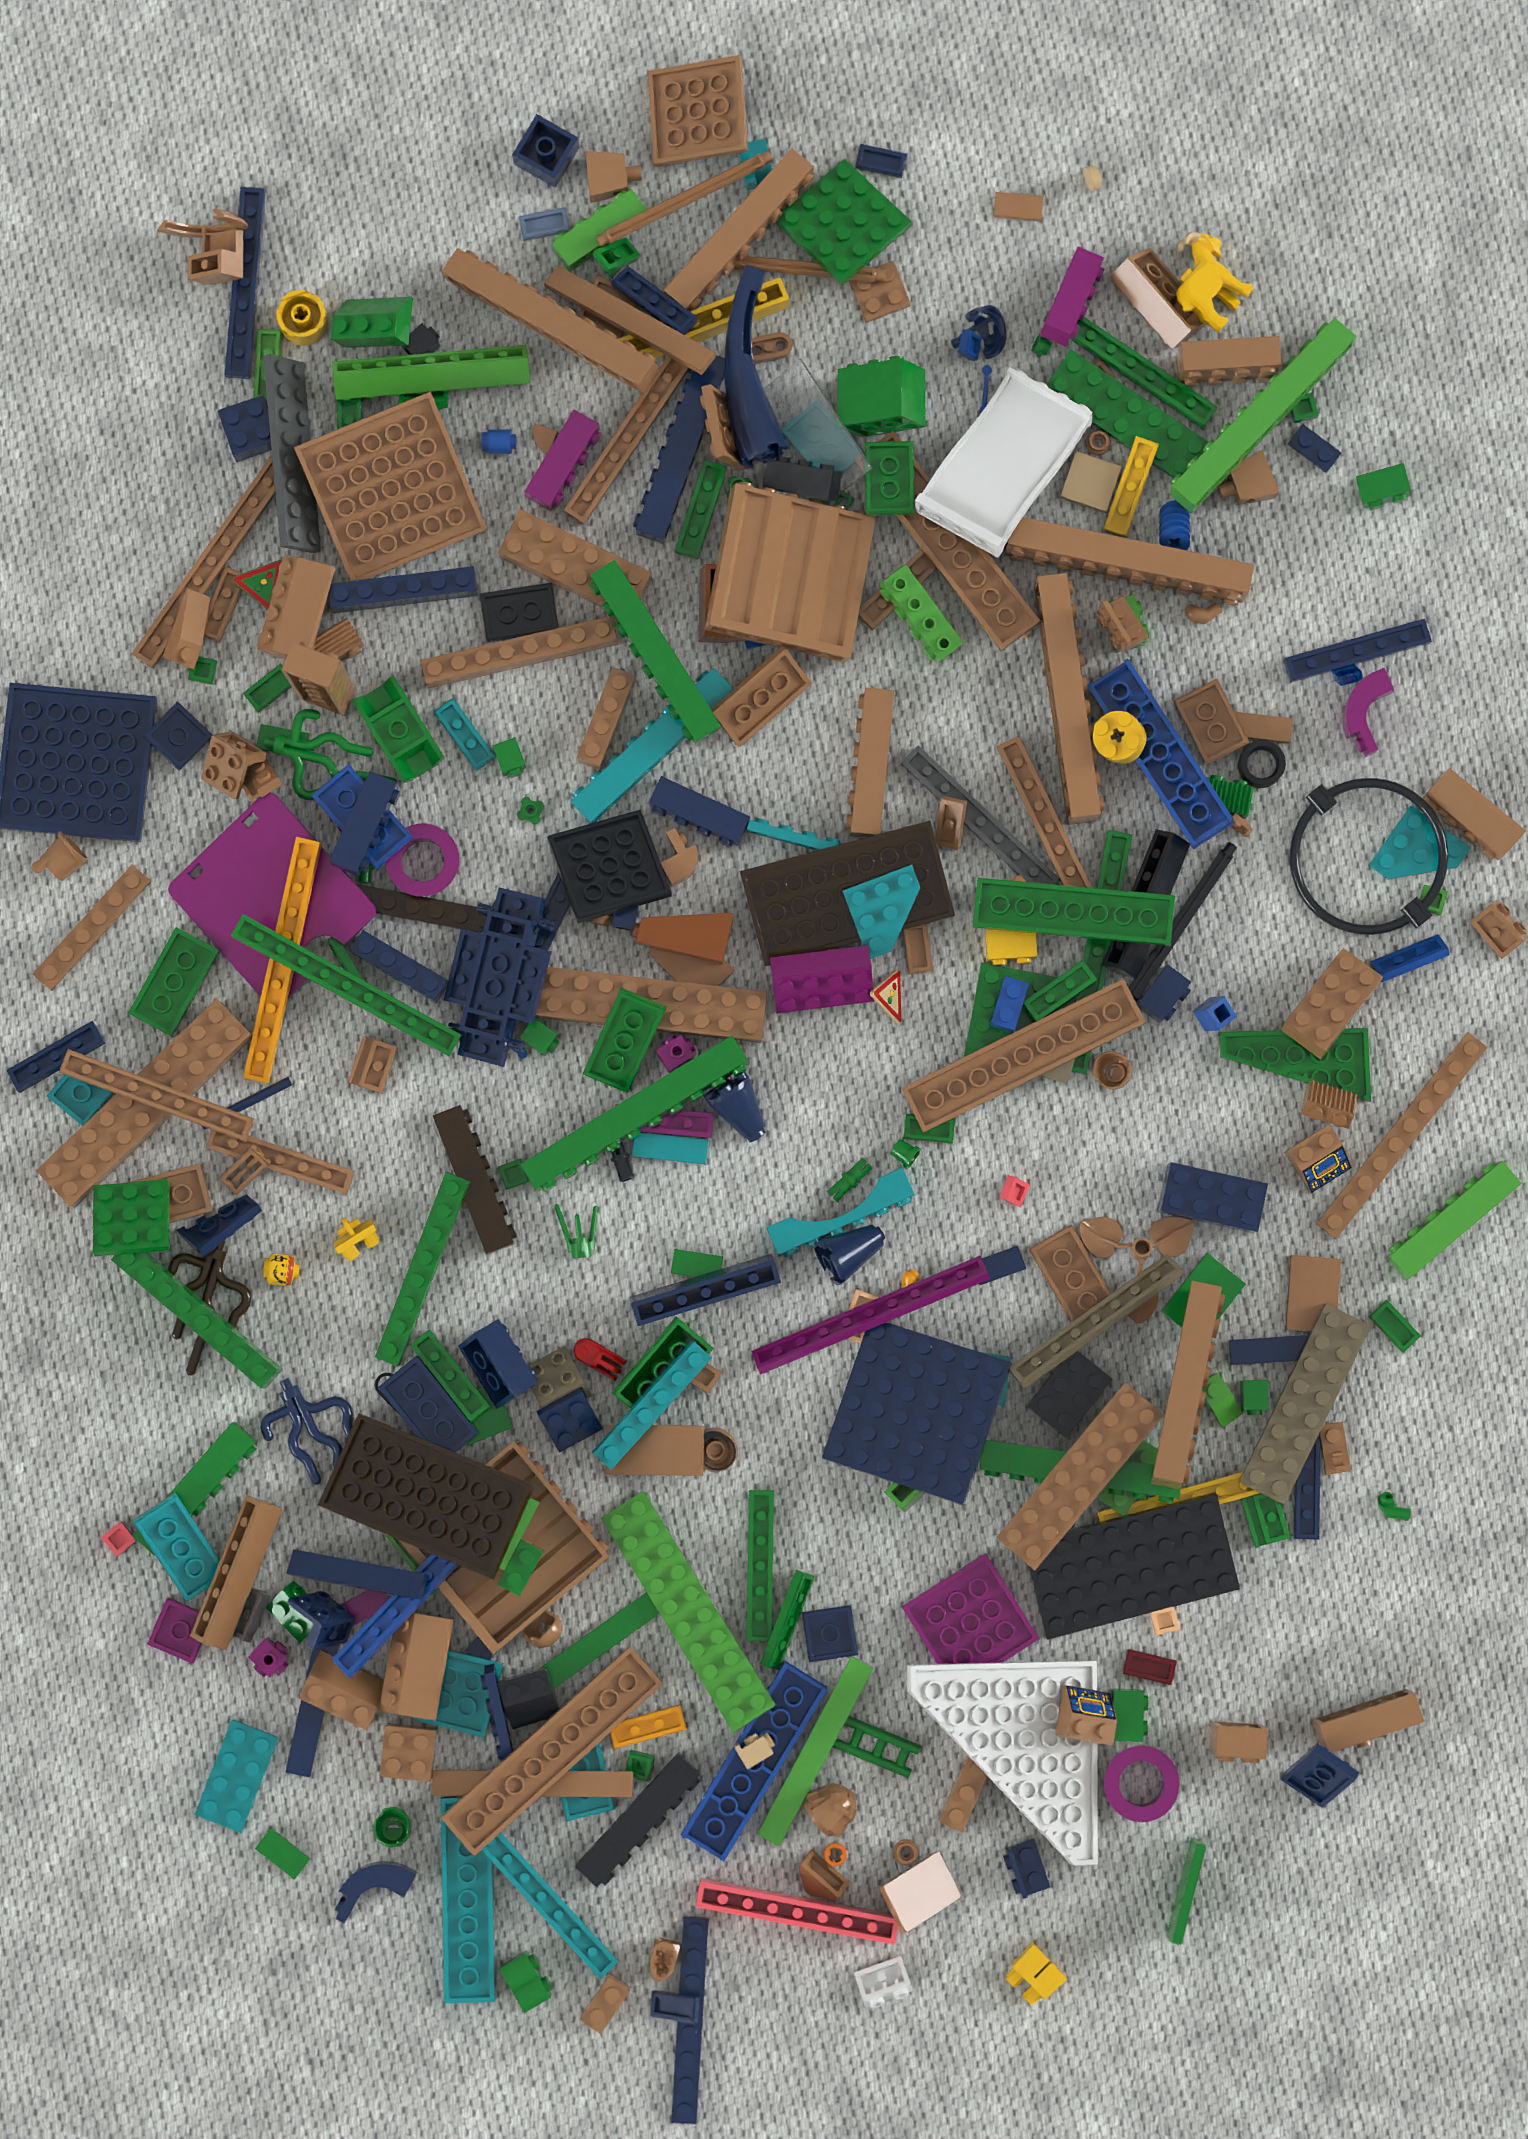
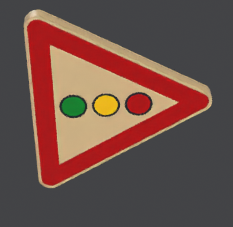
[870,970,902,1024]

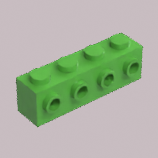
[879,564,964,662]

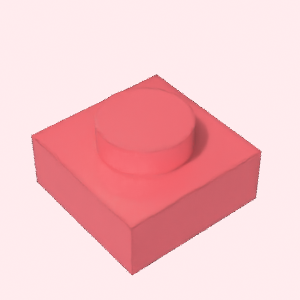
[999,1175,1030,1207]
[101,1521,137,1557]

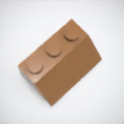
[298,1650,384,1731]

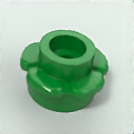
[1031,334,1052,357]

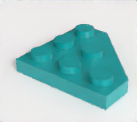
[1368,806,1471,880]
[842,864,920,959]

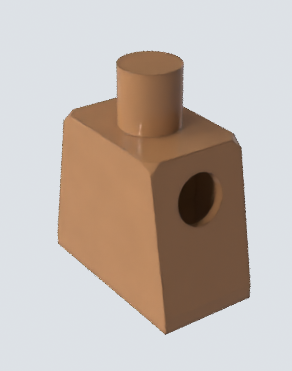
[585,151,641,203]
[1217,450,1279,505]

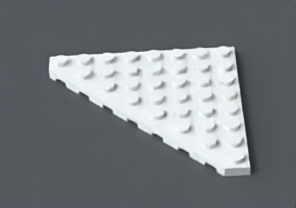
[907,1660,1098,1865]

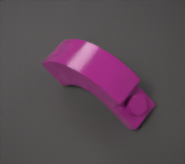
[1342,668,1394,757]

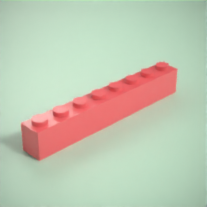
[696,1878,898,1945]

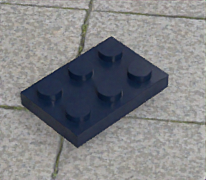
[1281,1743,1360,1808]

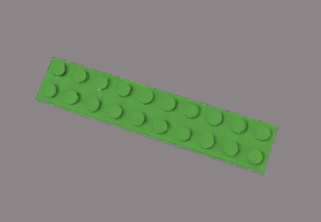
[601,1491,776,1732]

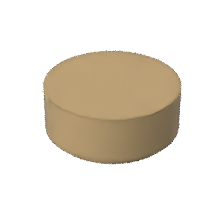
[1083,165,1102,191]

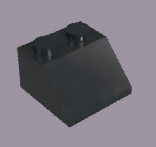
[498,1666,560,1729]

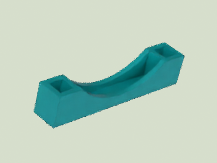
[766,1167,915,1258]

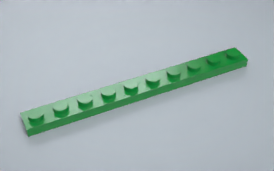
[1071,830,1132,1075]
[231,914,461,1057]

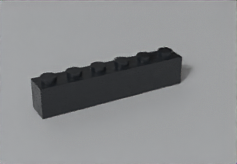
[1102,829,1190,979]
[575,1752,700,1887]

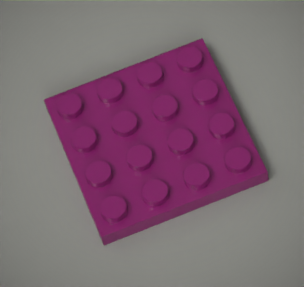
[901,1553,1039,1664]

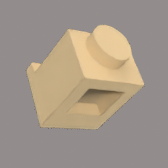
[734,1732,775,1769]

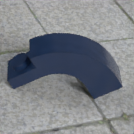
[335,1861,418,1923]

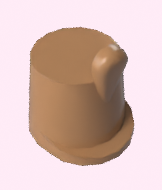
[31,831,89,881]

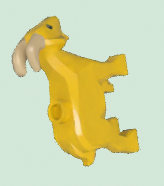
[1176,232,1254,332]

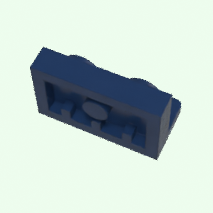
[1003,1838,1051,1899]

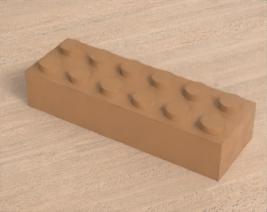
[498,509,652,608]
[281,641,356,716]

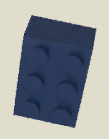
[458,1319,538,1409]

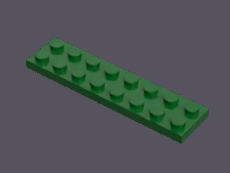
[1046,349,1208,479]
[973,878,1175,946]

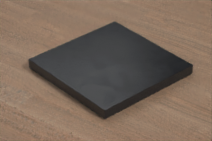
[547,809,672,923]

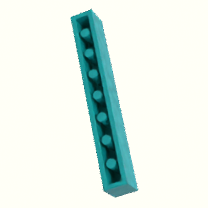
[571,668,734,824]

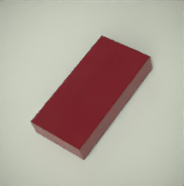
[1122,1649,1177,1685]

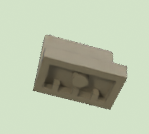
[528,1346,592,1408]

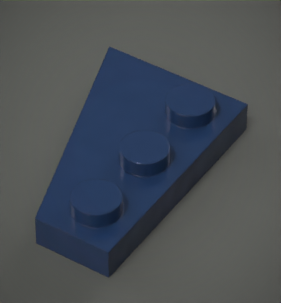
[177,1194,262,1256]

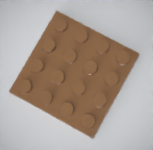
[648,55,748,167]

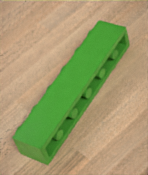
[1386,1161,1522,1280]

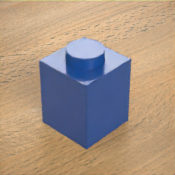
[1193,996,1237,1031]

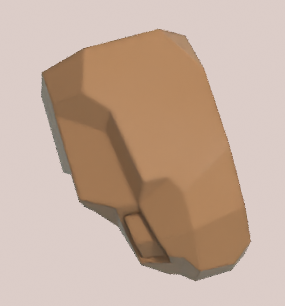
[649,1937,680,1982]

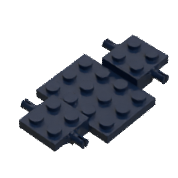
[443,887,555,1067]

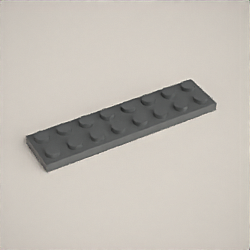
[263,354,321,553]

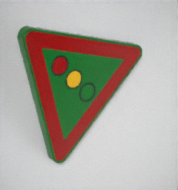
[232,560,282,610]

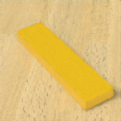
[1103,436,1159,537]

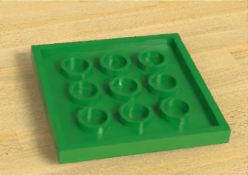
[775,159,912,286]
[964,963,1075,1057]

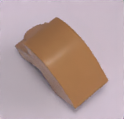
[661,828,698,887]

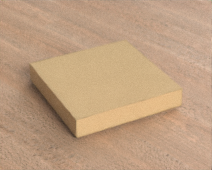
[1060,451,1122,513]

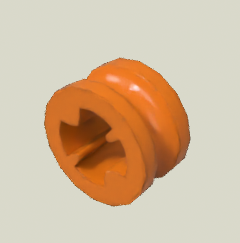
[824,1842,847,1866]

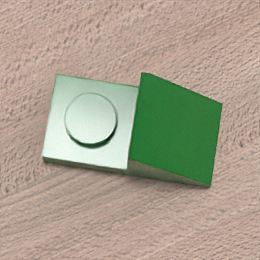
[592,237,641,279]

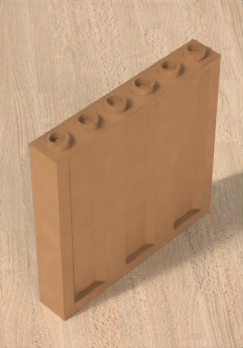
[704,482,876,663]
[399,1440,610,1654]

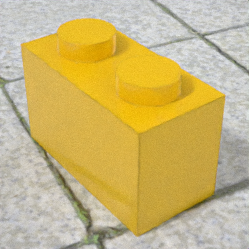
[985,930,1037,966]

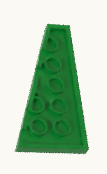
[1219,1028,1371,1102]

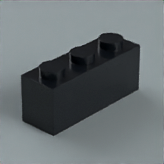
[762,455,842,501]

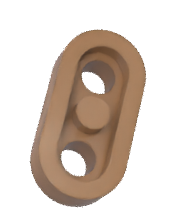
[751,332,792,363]

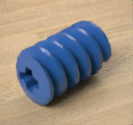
[1159,500,1190,551]

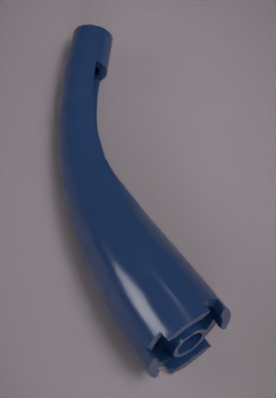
[724,264,789,468]

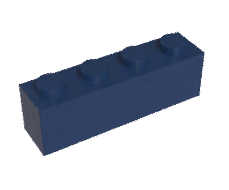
[329,771,400,877]
[649,776,750,847]
[350,930,448,1004]

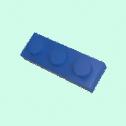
[1371,934,1450,982]

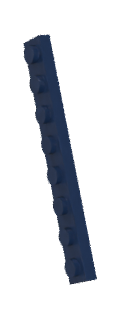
[224,187,266,379]
[671,1916,709,2124]

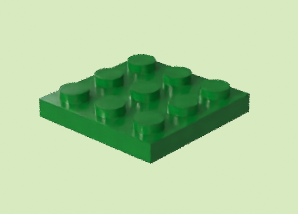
[93,1179,170,1257]

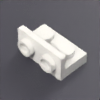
[854,1956,913,2008]

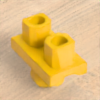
[333,1217,380,1261]

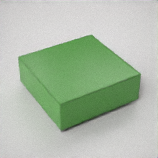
[1419,884,1448,915]

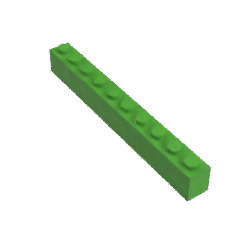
[1170,318,1356,514]

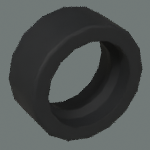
[1238,740,1286,788]

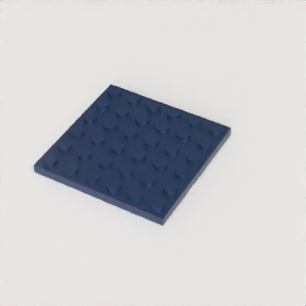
[0,682,157,842]
[822,1322,1012,1506]

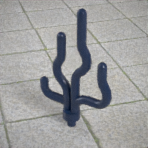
[260,1378,353,1485]

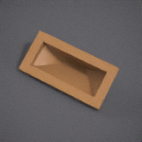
[799,1849,850,1901]

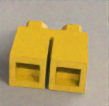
[1005,1941,1067,2006]

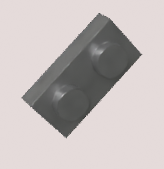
[233,1587,270,1643]

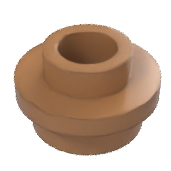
[1086,430,1110,455]
[893,1839,919,1865]

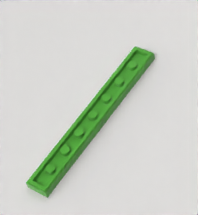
[757,1656,873,1846]

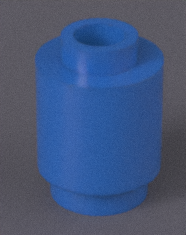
[481,429,517,454]

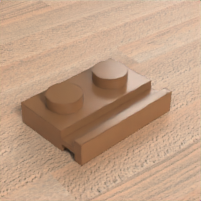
[242,758,283,803]
[348,1036,398,1094]

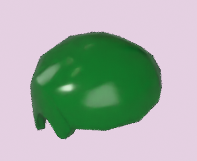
[374,1807,411,1848]

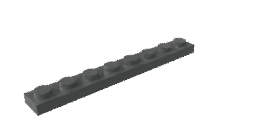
[901,745,1060,885]

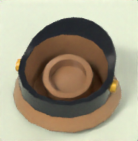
[704,1428,737,1472]

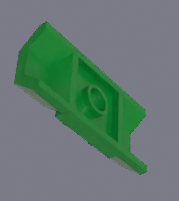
[352,675,445,783]

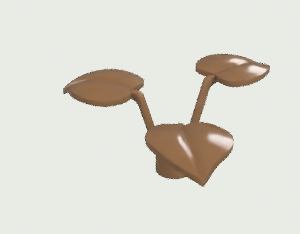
[1079,1217,1194,1323]

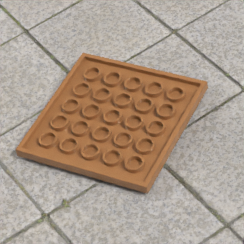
[294,392,487,581]

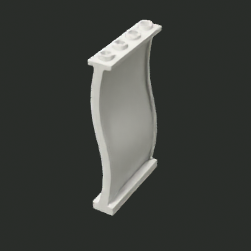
[915,367,1092,558]

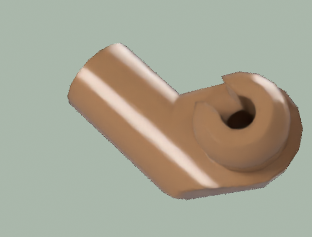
[1185,602,1222,624]

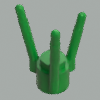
[554,1204,598,1259]

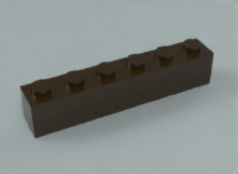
[433,1105,517,1255]

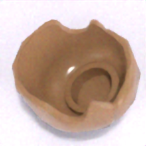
[1093,1051,1132,1090]
[523,1610,563,1648]

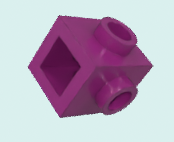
[656,1035,696,1073]
[248,1637,290,1677]

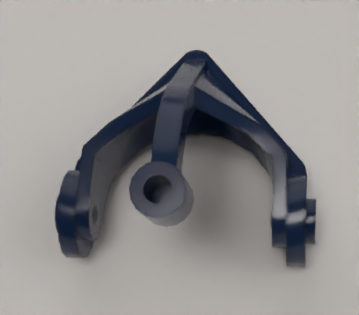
[951,305,1007,359]

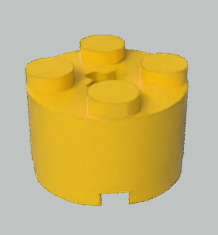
[276,290,328,346]
[1093,711,1146,764]

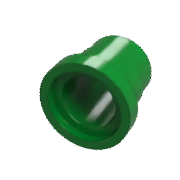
[890,1139,921,1169]

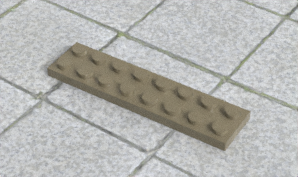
[1239,1304,1371,1505]

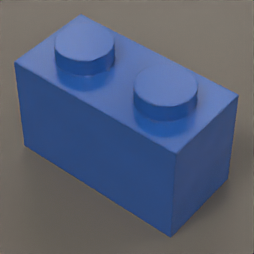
[989,976,1029,1033]

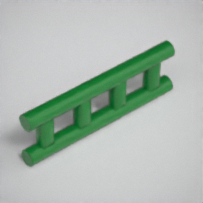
[832,1716,921,1778]

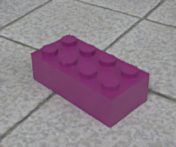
[770,946,874,1014]

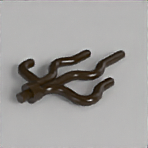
[168,1240,251,1376]

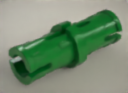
[827,1157,873,1203]

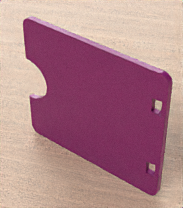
[168,792,377,999]

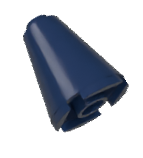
[814,1224,885,1285]

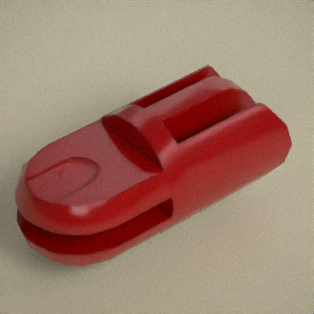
[573,1338,628,1382]

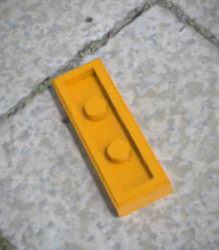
[610,1705,687,1749]

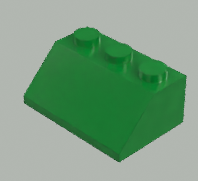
[330,297,413,348]

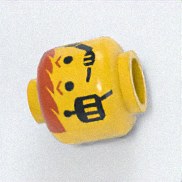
[262,1253,300,1287]

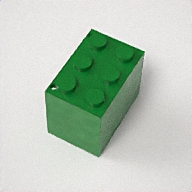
[838,356,926,437]

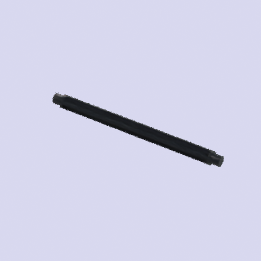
[1128,842,1237,1002]

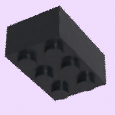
[1026,1351,1113,1438]

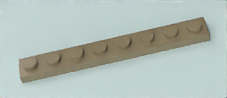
[1009,1254,1184,1389]

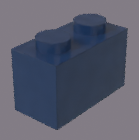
[1137,965,1191,1023]

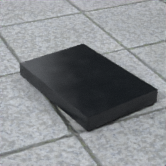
[479,583,559,642]

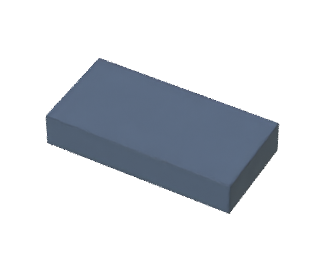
[518,207,570,241]

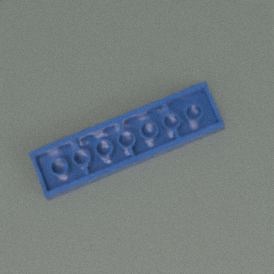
[1087,659,1235,849]
[681,1661,827,1862]

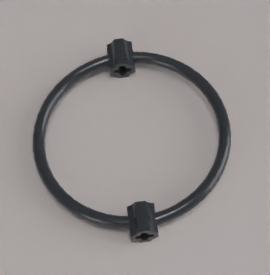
[1289,778,1448,935]

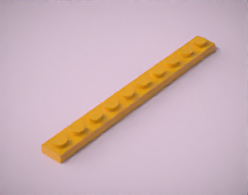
[243,837,322,1083]

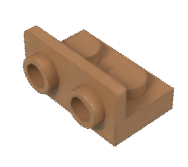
[1470,900,1528,959]

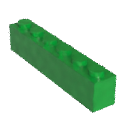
[132,1422,258,1556]

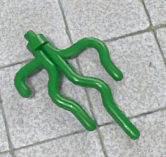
[264,709,397,800]

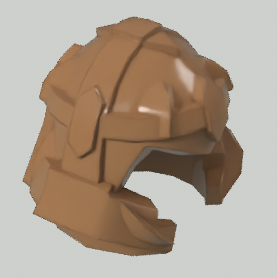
[805,1783,857,1838]

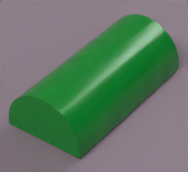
[611,1316,714,1408]

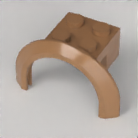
[157,208,248,285]

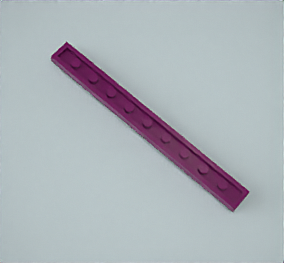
[751,1256,990,1375]

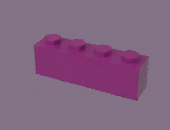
[1039,246,1105,347]
[524,409,601,511]

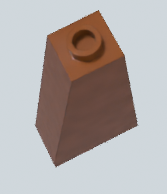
[633,913,734,964]

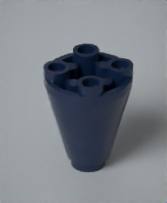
[703,1071,766,1143]

